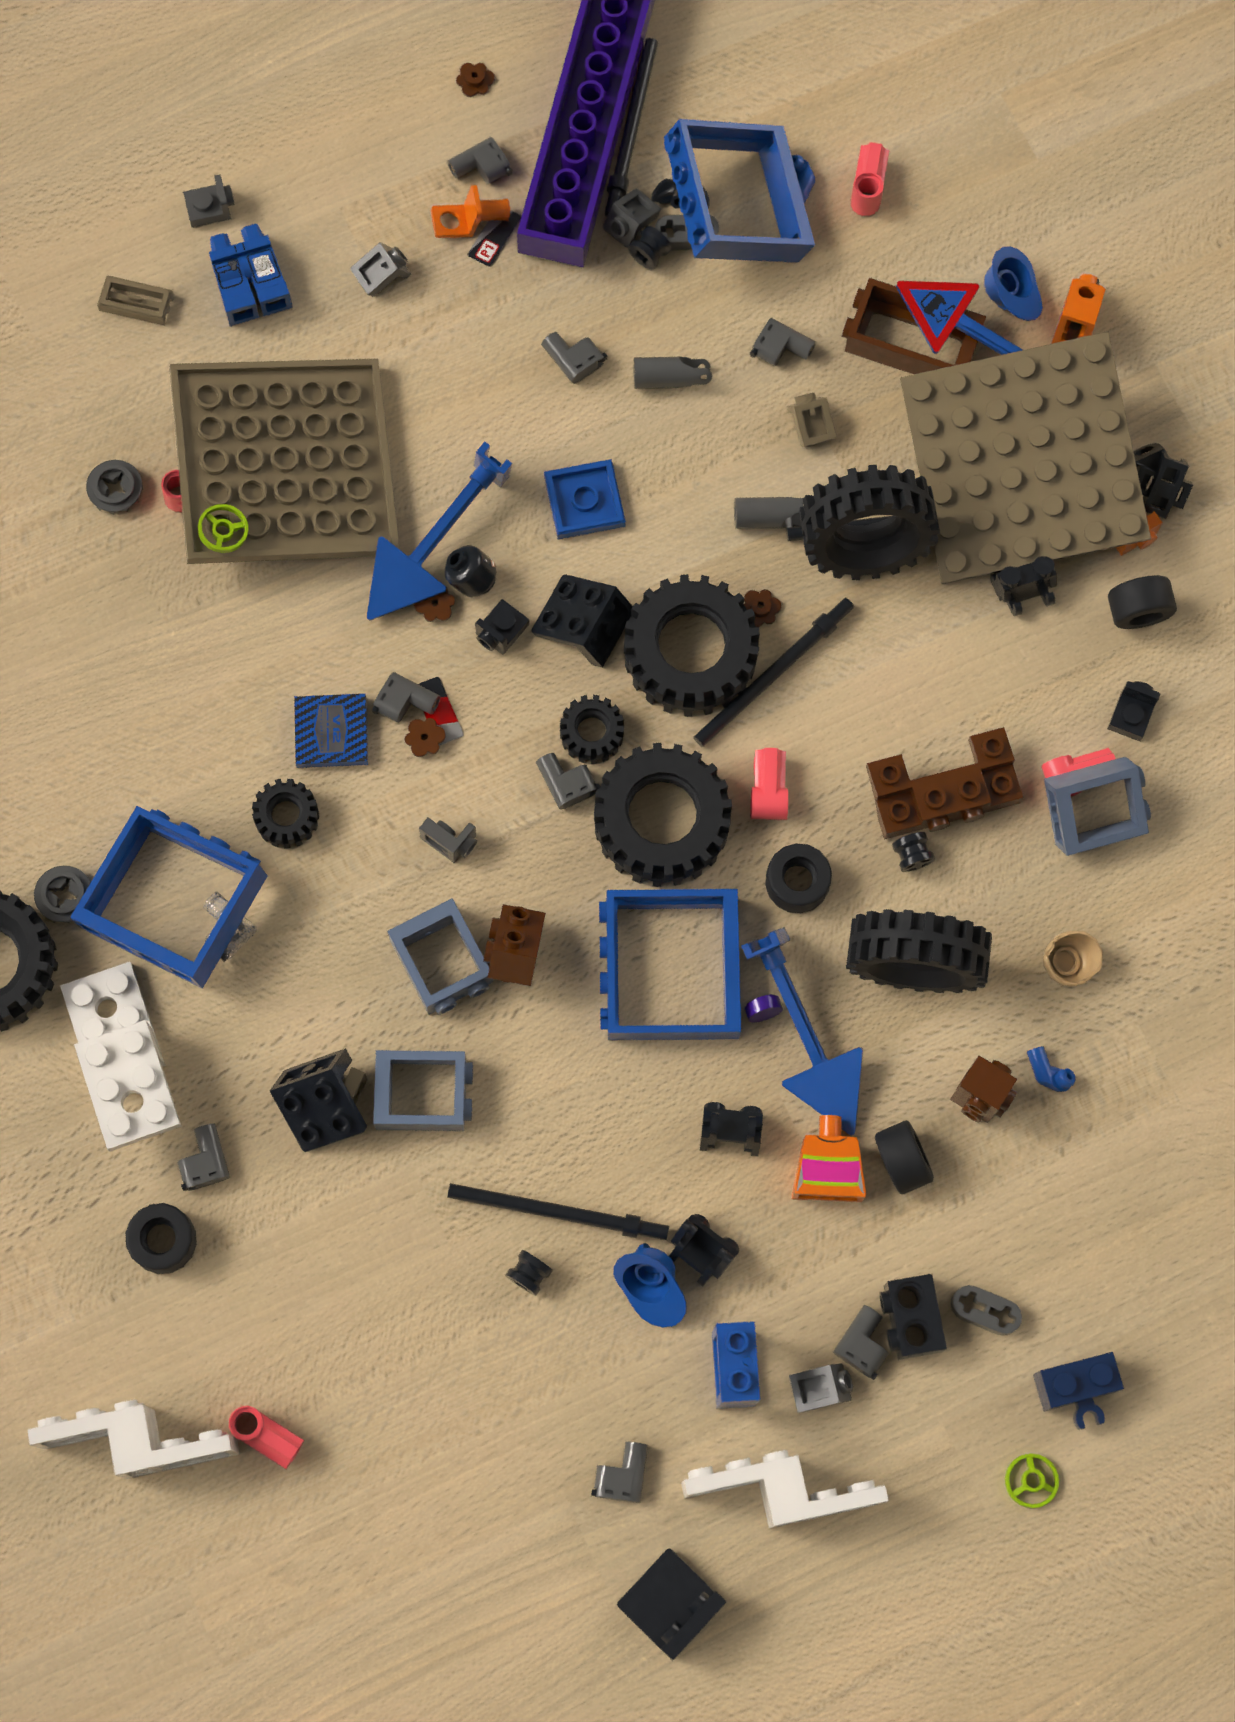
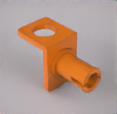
[431,185,510,238]

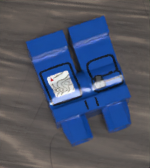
[209,223,293,327]

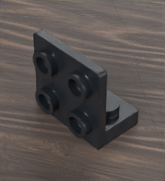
[531,574,633,668]
[270,1048,367,1152]
[617,1549,727,1661]

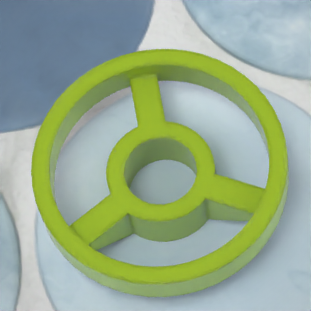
[198,504,248,553]
[1005,1453,1059,1508]

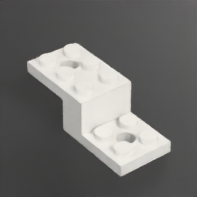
[60,962,182,1152]
[27,1400,240,1479]
[681,1450,888,1528]

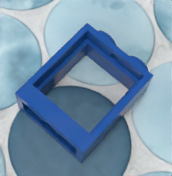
[712,1321,760,1409]

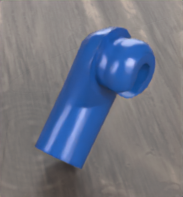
[792,155,816,204]
[1027,1046,1076,1092]

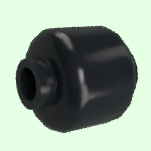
[444,545,497,598]

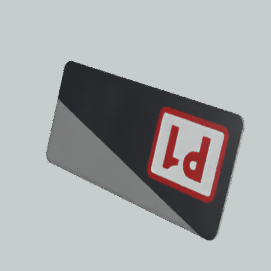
[468,210,521,267]

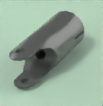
[633,356,712,389]
[734,497,804,529]

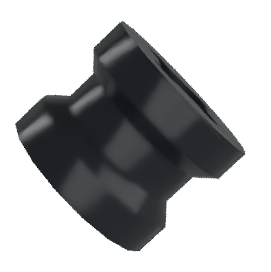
[628,226,671,270]
[892,832,935,872]
[505,1250,553,1296]

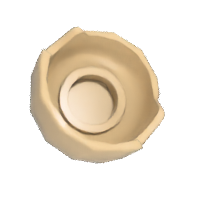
[1043,931,1103,986]

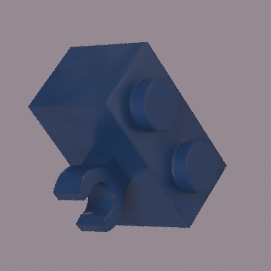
[1033,1352,1124,1430]

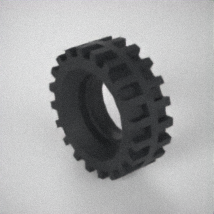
[799,465,940,580]
[624,574,760,717]
[594,743,732,887]
[0,891,58,1032]
[846,909,992,993]

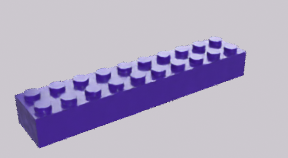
[517,0,655,268]

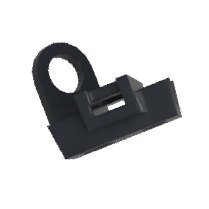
[1133,443,1193,519]

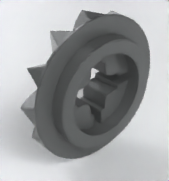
[86,460,143,515]
[34,866,90,923]

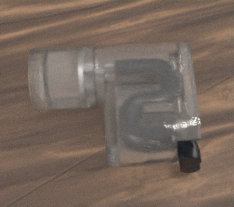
[203,892,257,962]

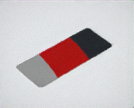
[419,677,463,745]

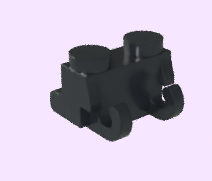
[990,556,1057,616]
[700,1102,763,1156]
[669,1214,739,1286]

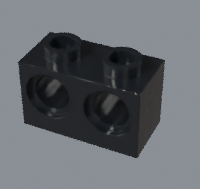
[879,1274,947,1360]

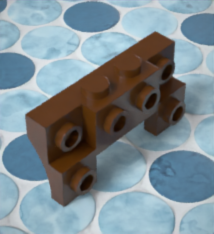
[866,727,1024,840]

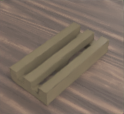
[97,275,174,326]

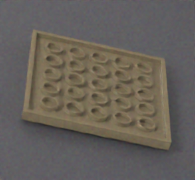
[900,331,1151,584]
[169,358,400,564]

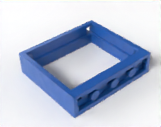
[664,119,815,263]
[70,806,268,989]
[599,889,741,1041]

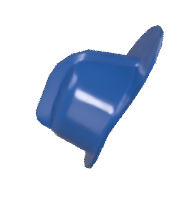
[984,246,1043,321]
[613,1243,687,1327]

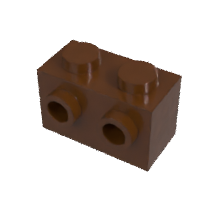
[483,904,546,986]
[950,1055,1018,1123]

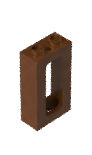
[841,278,986,374]

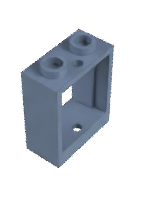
[1044,757,1151,856]
[387,898,494,1015]
[373,1050,473,1131]

